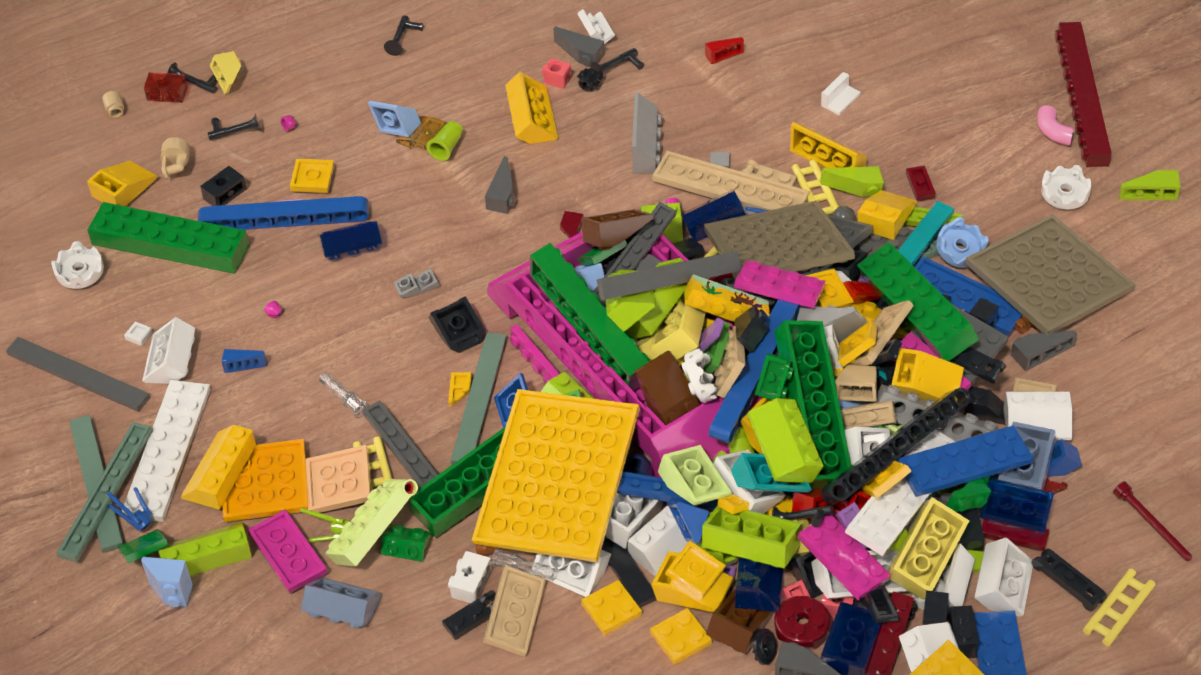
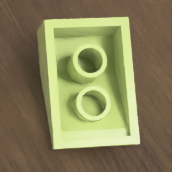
[658,445,732,505]

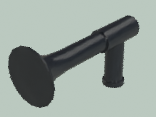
[384,15,423,56]
[591,48,644,80]
[167,62,217,94]
[208,113,261,140]
[772,505,834,527]

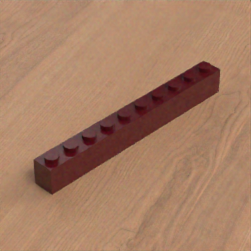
[1055,22,1112,167]

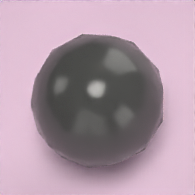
[832,206,856,221]

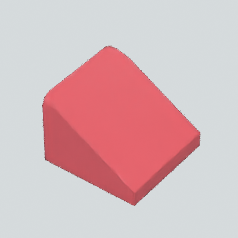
[779,580,810,600]

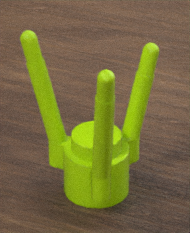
[300,508,351,543]

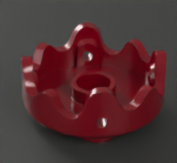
[774,596,830,649]

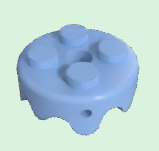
[936,217,988,268]

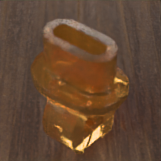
[1015,316,1038,334]

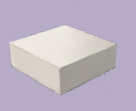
[124,321,153,346]

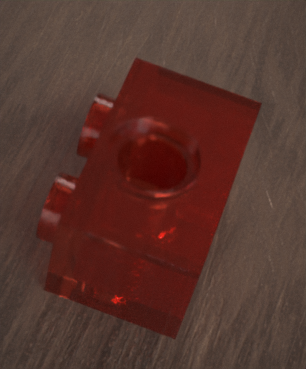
[144,72,188,103]

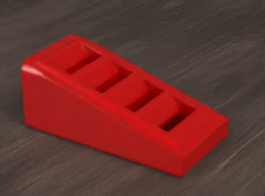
[705,37,744,64]
[843,281,880,305]

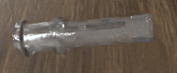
[319,371,369,418]
[491,548,558,581]

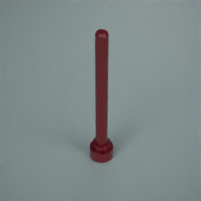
[1113,481,1192,561]

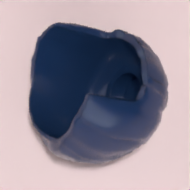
[623,453,653,476]

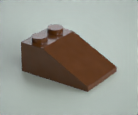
[581,209,654,250]
[635,350,700,425]
[706,585,778,654]

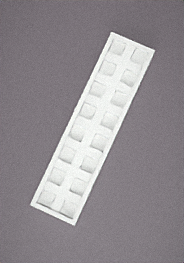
[122,380,211,522]
[845,429,956,557]

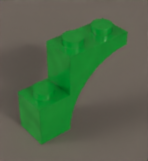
[946,475,992,512]

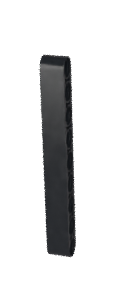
[821,388,970,504]

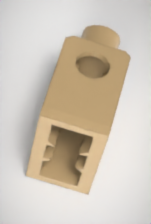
[835,365,877,402]

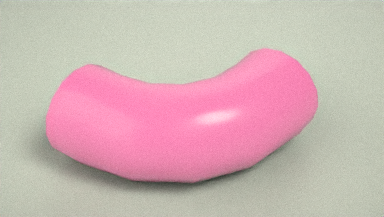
[1037,106,1074,146]

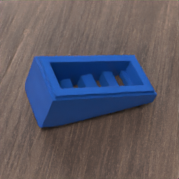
[222,349,267,373]

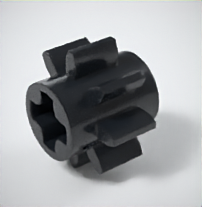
[577,68,601,91]

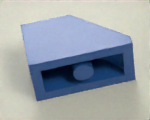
[1047,439,1082,477]

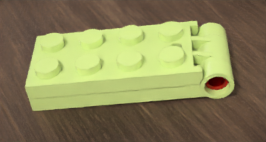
[325,479,418,566]

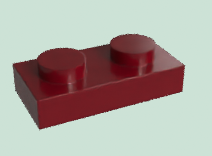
[906,165,936,201]

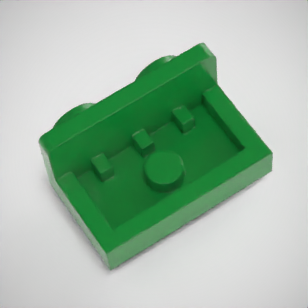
[755,353,794,400]
[381,524,431,562]

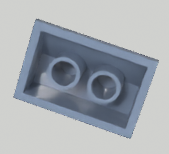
[998,421,1056,498]
[301,577,382,628]

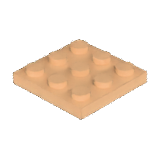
[305,445,372,513]

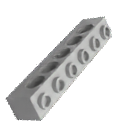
[873,384,999,442]

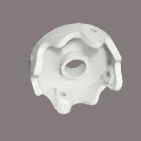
[1041,165,1091,210]
[51,241,104,289]
[682,348,718,403]

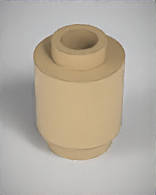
[102,91,124,118]

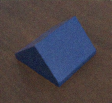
[494,373,529,428]
[667,501,709,543]

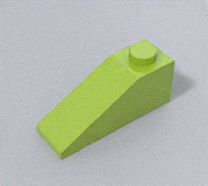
[820,166,884,197]
[1119,170,1181,200]

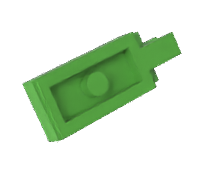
[704,321,730,374]

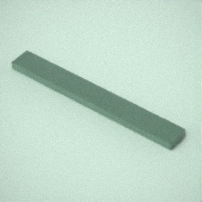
[451,332,507,465]
[69,415,123,553]
[57,422,153,562]

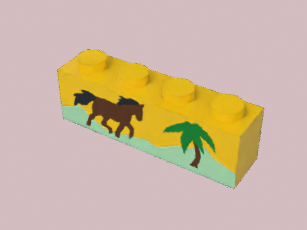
[684,274,770,322]

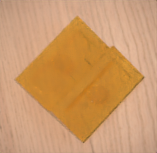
[396,116,447,150]

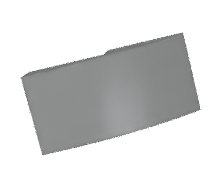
[394,268,440,298]

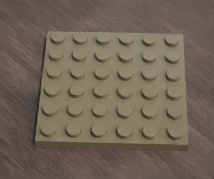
[704,201,855,280]
[965,214,1136,335]

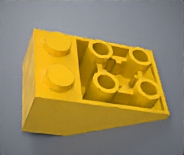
[87,161,158,206]
[892,348,964,401]
[651,551,734,612]

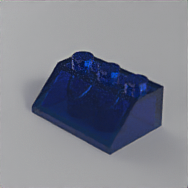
[681,189,746,242]
[317,220,382,260]
[980,478,1054,533]
[735,557,783,611]
[821,602,883,675]

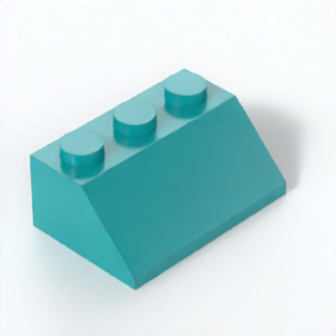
[731,453,812,492]

